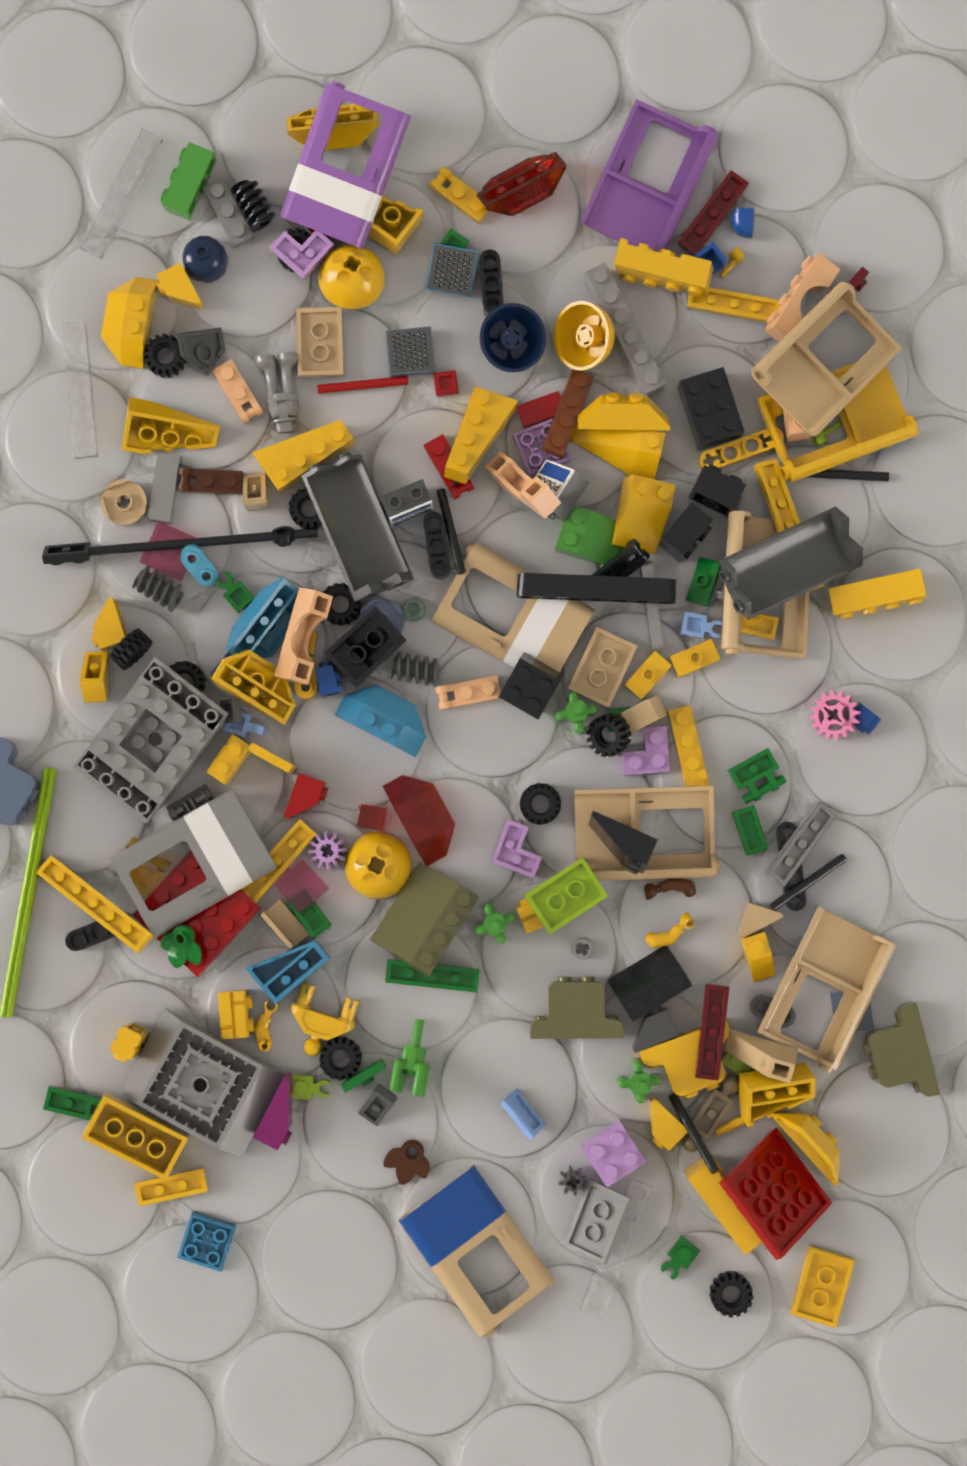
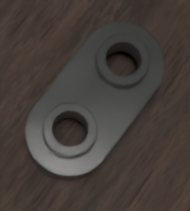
[750,994,796,1028]

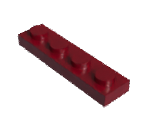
[677,170,749,256]
[694,983,730,1081]

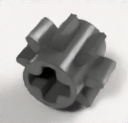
[558,1165,587,1196]

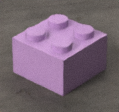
[580,1119,646,1187]

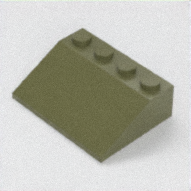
[370,862,480,977]

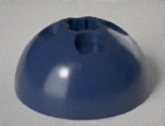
[479,303,546,372]

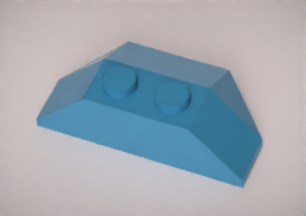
[226,577,299,659]
[335,684,426,758]

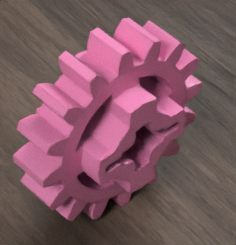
[809,690,861,740]

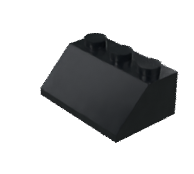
[607,946,693,1022]

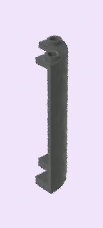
[302,452,414,602]
[719,506,863,620]

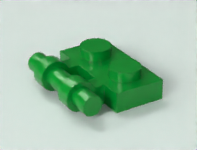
[727,748,786,804]

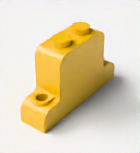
[638,1020,730,1099]

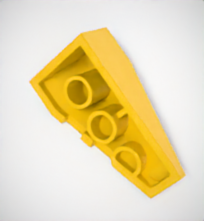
[121,397,220,454]
[570,423,666,479]

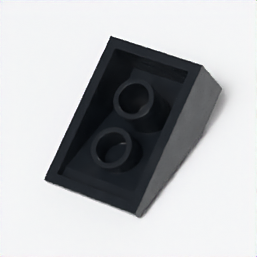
[324,606,407,688]
[589,811,658,874]

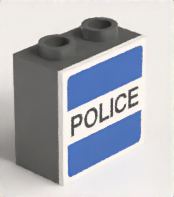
[531,459,589,521]
[380,479,434,527]

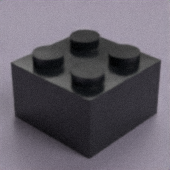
[688,465,746,517]
[658,502,713,562]
[498,652,564,719]

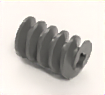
[132,565,184,612]
[391,652,440,687]

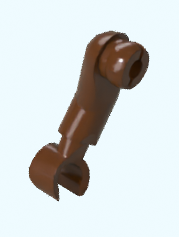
[644,878,696,900]

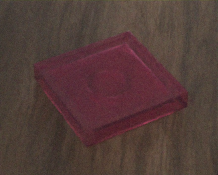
[139,521,196,582]

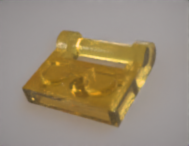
[109,837,171,897]

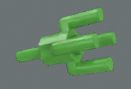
[555,692,597,735]
[475,903,515,944]
[389,1019,430,1097]
[616,1058,661,1103]

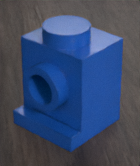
[314,661,345,697]

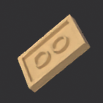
[296,307,344,378]
[567,626,638,709]

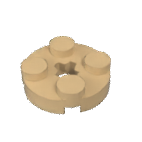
[101,479,148,526]

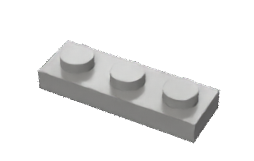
[203,177,254,249]

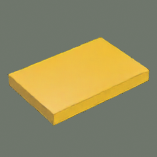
[790,1245,855,1328]

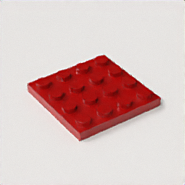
[132,850,261,977]
[719,1127,832,1260]

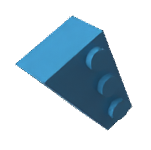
[245,940,331,1004]

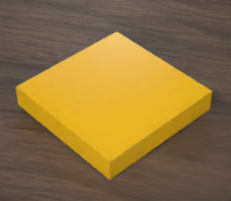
[248,742,297,774]

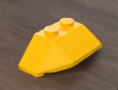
[287,104,379,151]
[101,277,159,369]
[577,392,670,431]
[211,650,296,725]
[772,1111,840,1186]

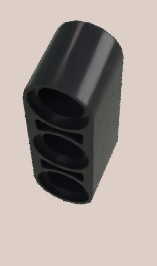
[480,249,504,316]
[423,511,451,580]
[65,913,133,951]

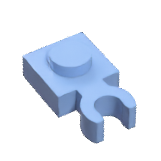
[680,611,722,639]

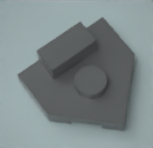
[177,327,225,376]

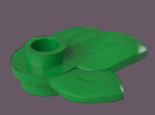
[161,925,202,968]

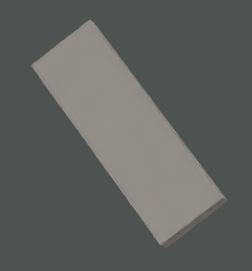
[147,452,181,523]

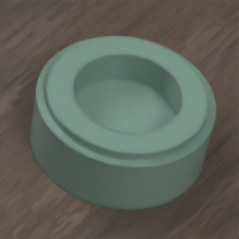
[402,598,425,622]

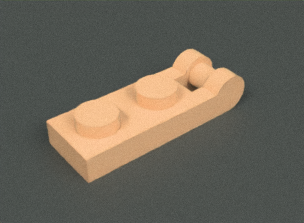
[212,359,264,425]
[435,675,501,710]

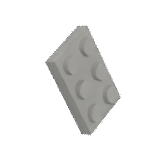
[563,1179,632,1265]

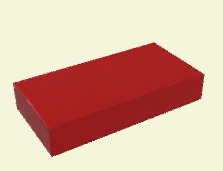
[516,391,561,429]

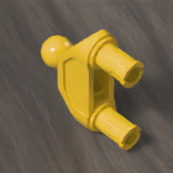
[291,982,360,1056]

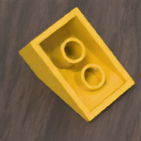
[612,475,676,554]

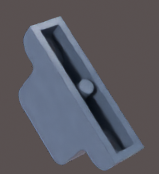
[0,737,40,825]

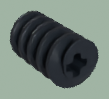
[230,180,275,232]

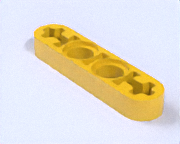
[698,428,784,469]

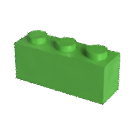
[161,142,217,221]

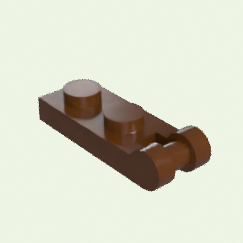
[178,468,243,495]

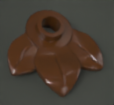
[383,1139,430,1185]

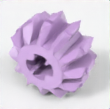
[308,831,348,870]

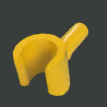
[720,247,744,278]

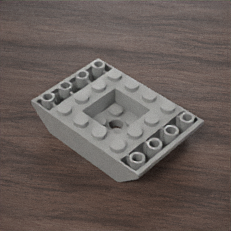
[74,657,229,823]
[120,1008,286,1157]

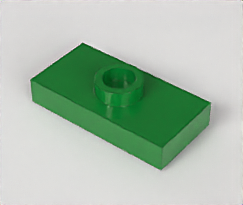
[686,557,721,607]
[731,805,769,856]
[286,889,332,940]
[341,1059,386,1093]

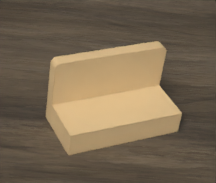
[261,899,309,950]

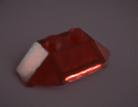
[477,152,567,217]
[383,775,456,866]

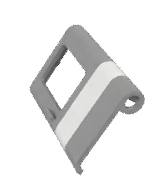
[108,789,277,938]

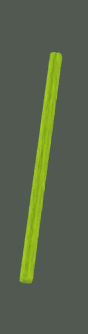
[0,767,57,1018]

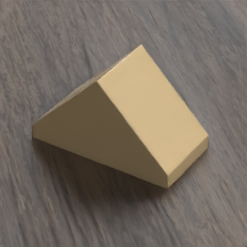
[243,473,270,511]
[619,694,669,733]
[737,902,783,938]

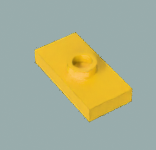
[741,614,779,640]
[669,639,721,678]
[624,651,672,700]

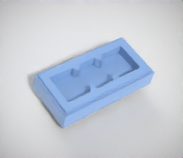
[500,1089,546,1140]

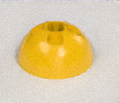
[318,244,385,309]
[553,301,615,370]
[344,831,412,899]

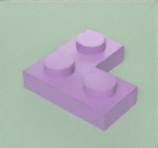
[269,231,334,280]
[622,726,670,775]
[491,819,542,878]

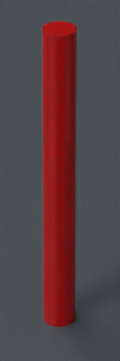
[317,376,409,394]

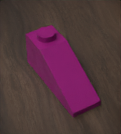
[253,1071,292,1151]

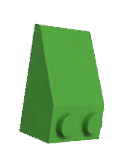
[555,505,624,566]

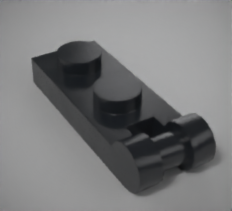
[592,539,650,577]

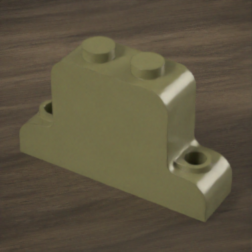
[530,976,624,1039]
[862,1001,940,1097]

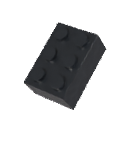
[677,367,745,451]

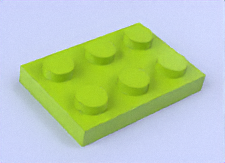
[524,857,608,935]

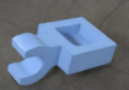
[223,713,267,738]

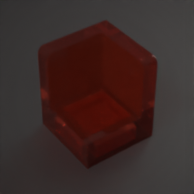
[357,804,388,831]

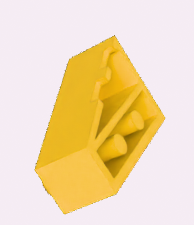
[739,1062,816,1128]

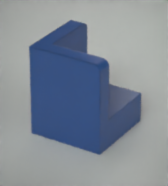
[694,241,727,275]

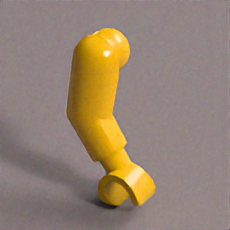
[645,912,694,948]
[255,999,278,1052]

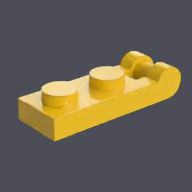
[428,167,492,224]

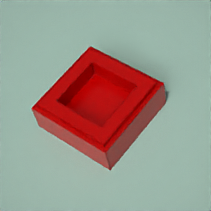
[433,370,459,397]

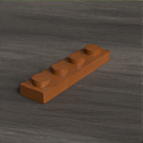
[541,369,595,459]

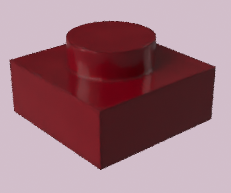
[848,267,869,292]

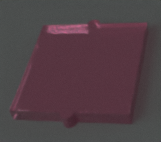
[274,859,329,913]

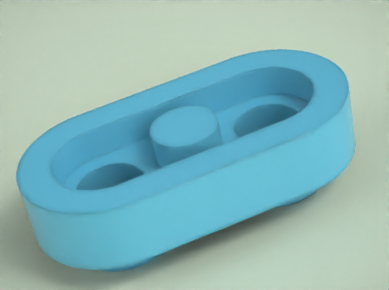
[181,544,218,586]

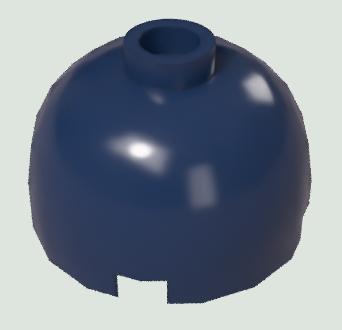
[182,236,228,283]

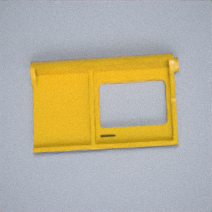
[758,362,918,483]

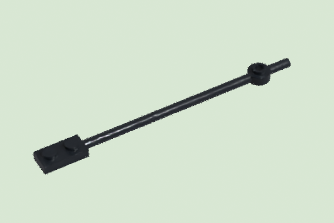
[42,526,318,565]

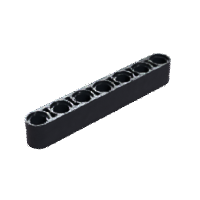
[516,573,676,604]

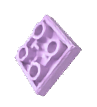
[512,418,571,477]

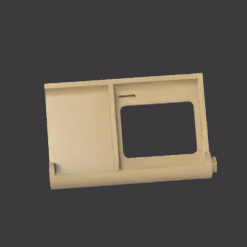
[721,511,810,659]
[574,786,720,881]

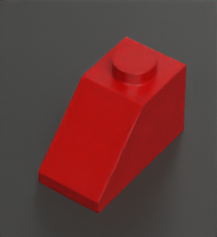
[284,773,329,819]

